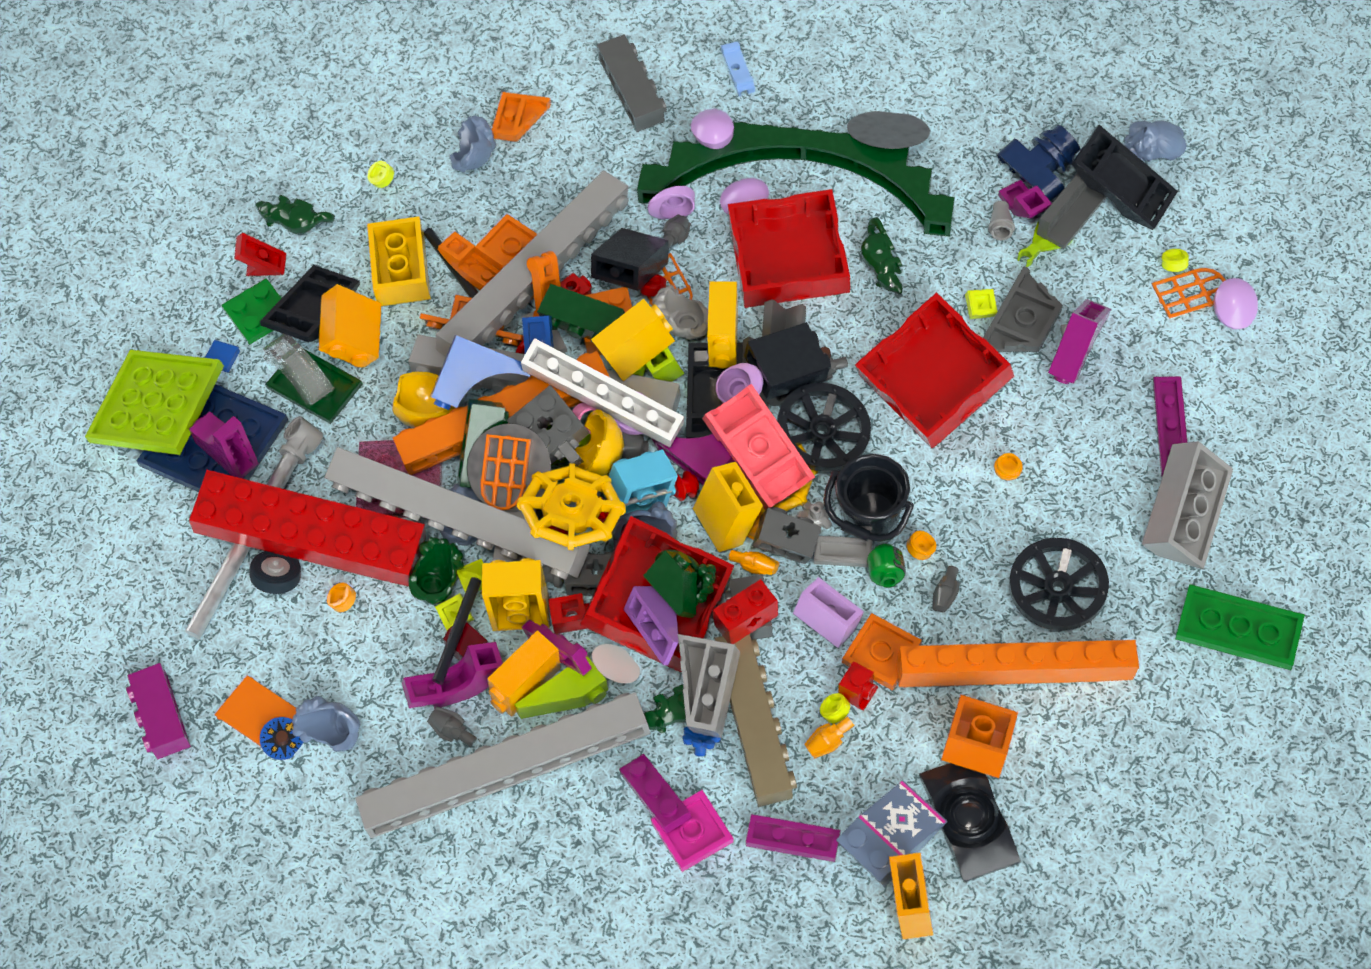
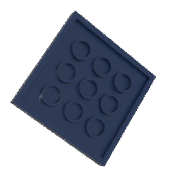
[137,384,288,492]

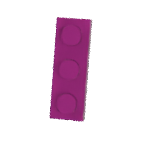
[522,620,592,676]
[619,754,692,834]
[745,814,841,862]

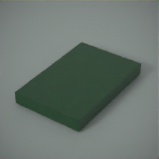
[265,345,363,424]

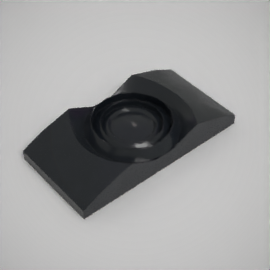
[1072,125,1178,230]
[260,265,360,342]
[686,342,743,438]
[919,763,1021,882]

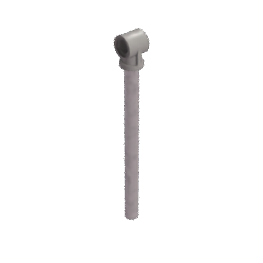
[185,416,323,639]

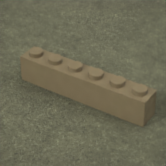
[715,634,797,807]

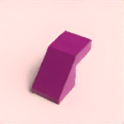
[998,179,1052,218]

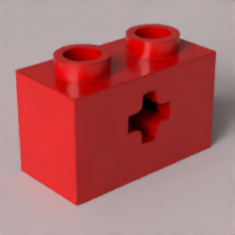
[713,579,778,644]

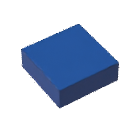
[205,340,240,373]

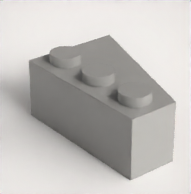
[678,634,740,738]

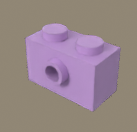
[793,577,864,648]

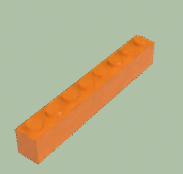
[392,351,610,475]
[897,640,1139,687]

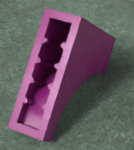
[1048,299,1111,384]
[189,412,259,478]
[652,434,735,485]

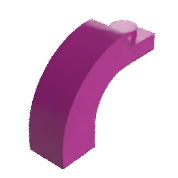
[401,642,503,709]

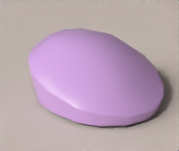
[691,109,734,149]
[720,178,769,214]
[647,186,695,220]
[1213,278,1258,329]
[716,363,763,404]

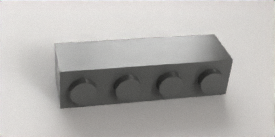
[597,34,667,132]

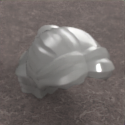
[652,285,708,340]

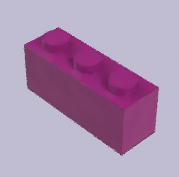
[126,663,191,760]

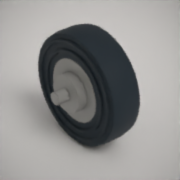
[249,551,301,594]

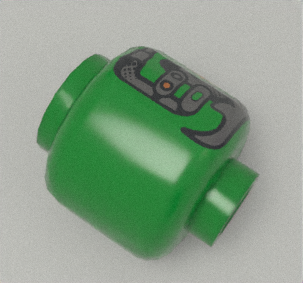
[867,544,906,588]

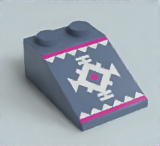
[836,780,947,888]

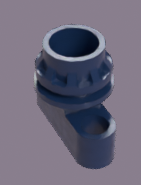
[996,124,1081,202]

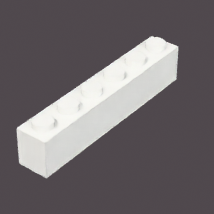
[521,338,684,447]

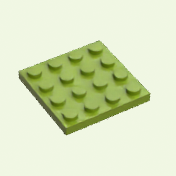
[85,350,224,455]

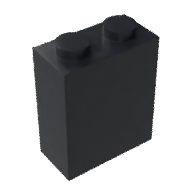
[591,228,669,291]
[744,322,831,400]

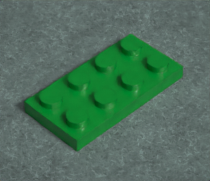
[1175,584,1305,671]

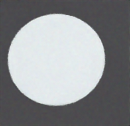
[592,644,640,683]

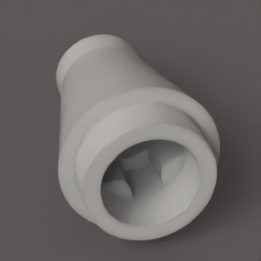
[988,201,1015,240]

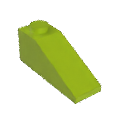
[515,656,609,719]

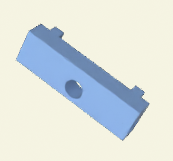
[721,41,755,96]

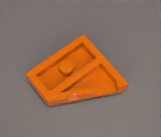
[492,92,551,142]

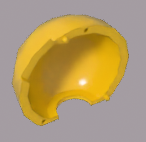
[392,371,456,428]
[574,409,624,476]

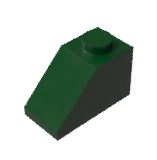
[643,550,697,618]

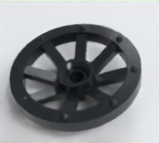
[777,383,871,472]
[1009,538,1109,631]

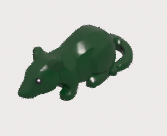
[255,195,335,234]
[860,217,903,294]
[644,684,686,733]

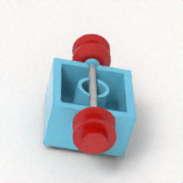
[598,449,699,523]

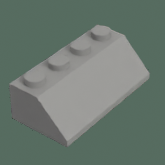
[1142,441,1233,569]

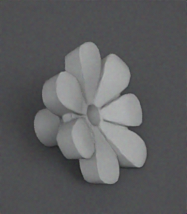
[796,501,832,534]

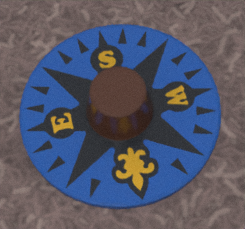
[260,717,304,760]

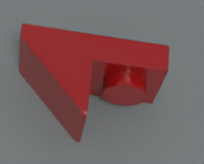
[234,232,286,276]

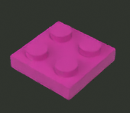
[651,790,734,872]

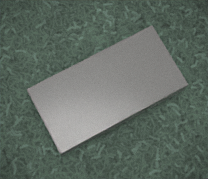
[814,536,872,567]

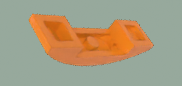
[438,231,534,309]

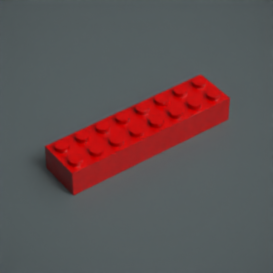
[189,470,426,586]

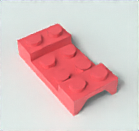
[702,384,815,510]

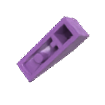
[624,586,678,665]

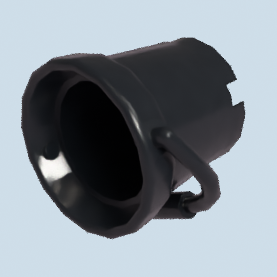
[823,454,914,542]

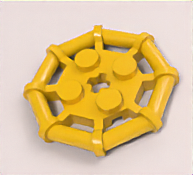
[517,463,626,551]

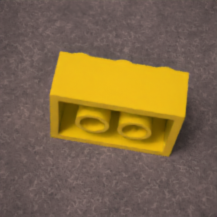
[367,216,431,306]
[482,558,550,631]

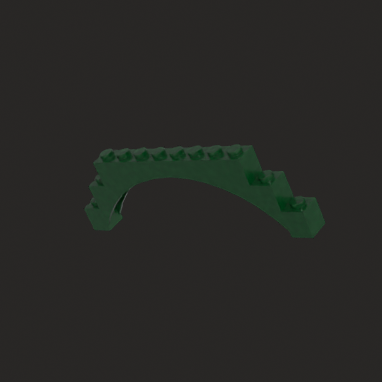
[637,122,955,237]

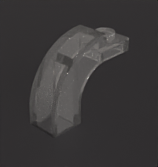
[262,334,334,405]

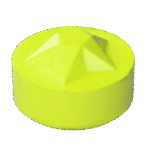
[367,161,394,188]
[1161,249,1189,272]
[820,693,850,723]

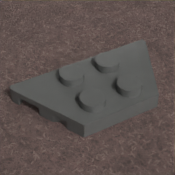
[983,266,1063,352]

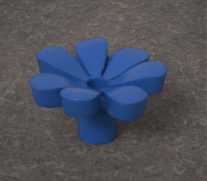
[682,727,721,757]

